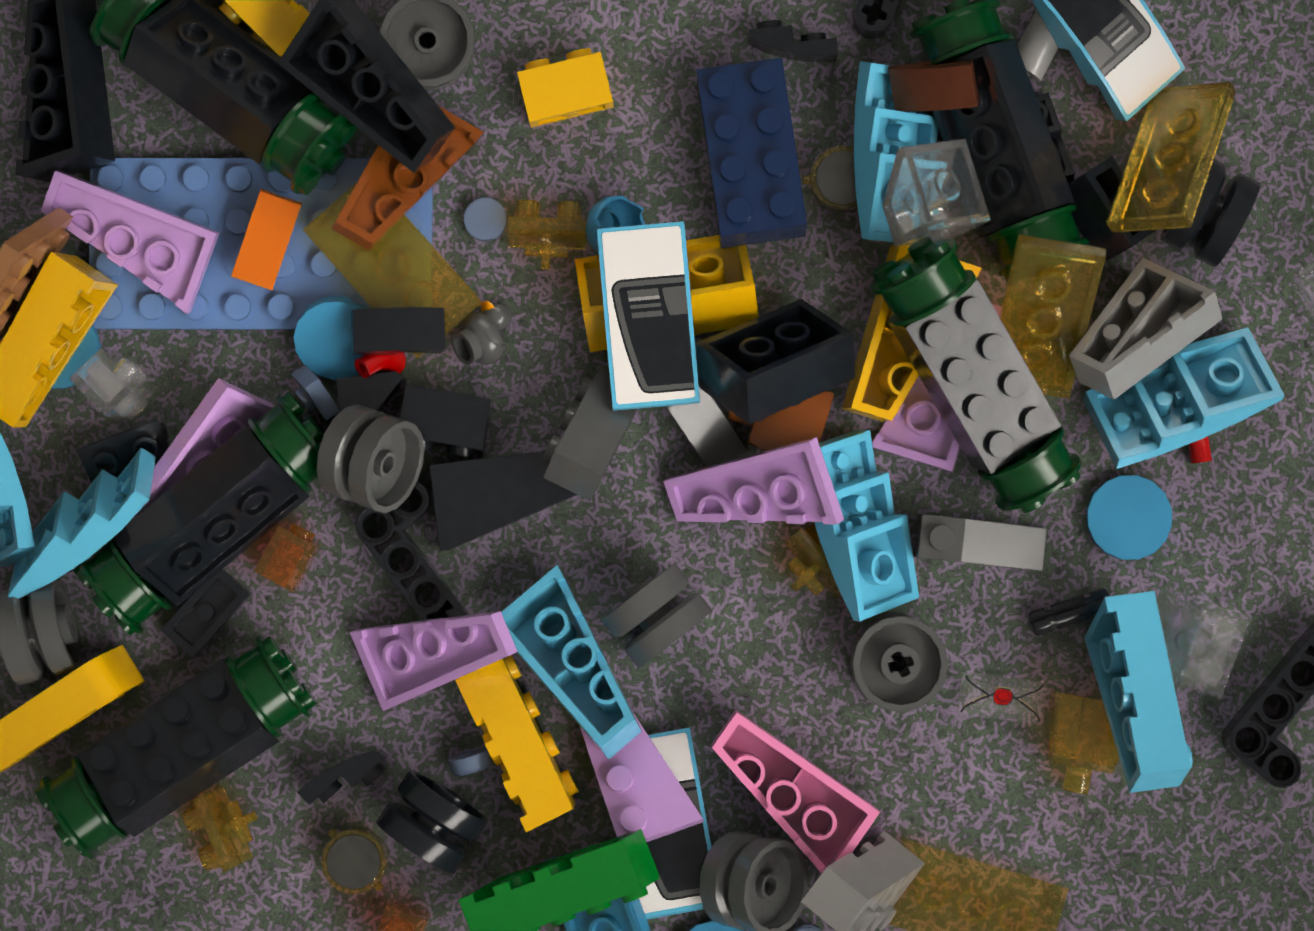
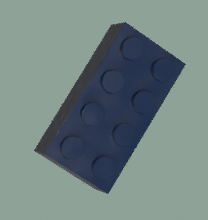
[696,58,807,248]

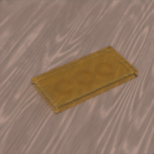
[1106,81,1236,233]
[303,182,483,360]
[999,235,1106,399]
[888,838,1069,931]

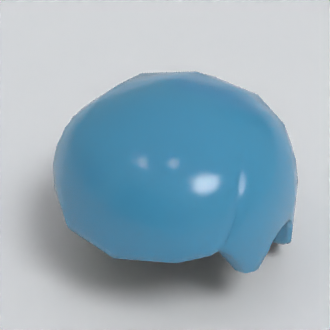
[586,195,646,254]

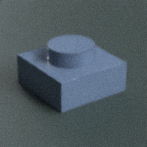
[291,365,339,420]

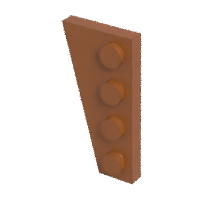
[331,106,484,250]

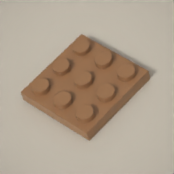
[0,207,73,336]

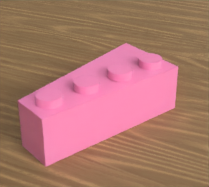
[711,709,880,874]

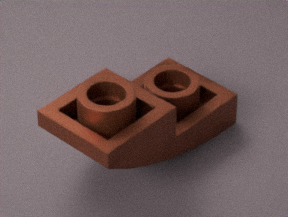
[888,60,979,111]

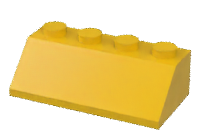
[575,235,759,352]

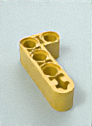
[0,645,145,773]

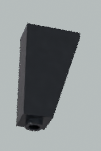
[430,451,578,551]

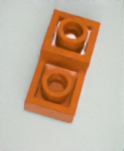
[231,189,302,290]

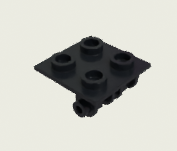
[76,419,170,483]

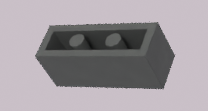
[543,364,638,501]

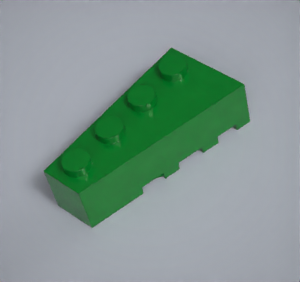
[458,829,660,931]

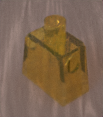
[1048,690,1119,795]

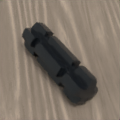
[1028,588,1110,636]

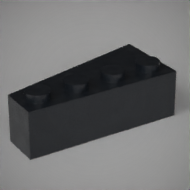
[15,0,115,182]
[277,0,455,173]

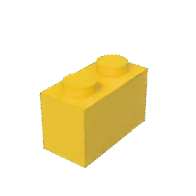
[517,48,614,128]

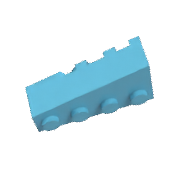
[501,565,642,759]
[1084,591,1193,793]

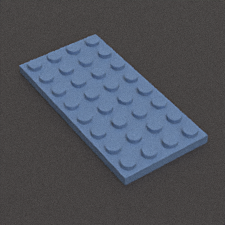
[89,158,433,330]

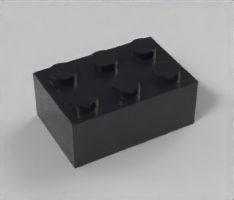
[696,299,855,424]

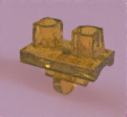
[508,200,586,270]
[784,523,841,599]
[181,787,258,872]

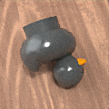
[451,300,512,365]

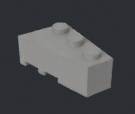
[1069,258,1223,400]
[801,831,925,931]

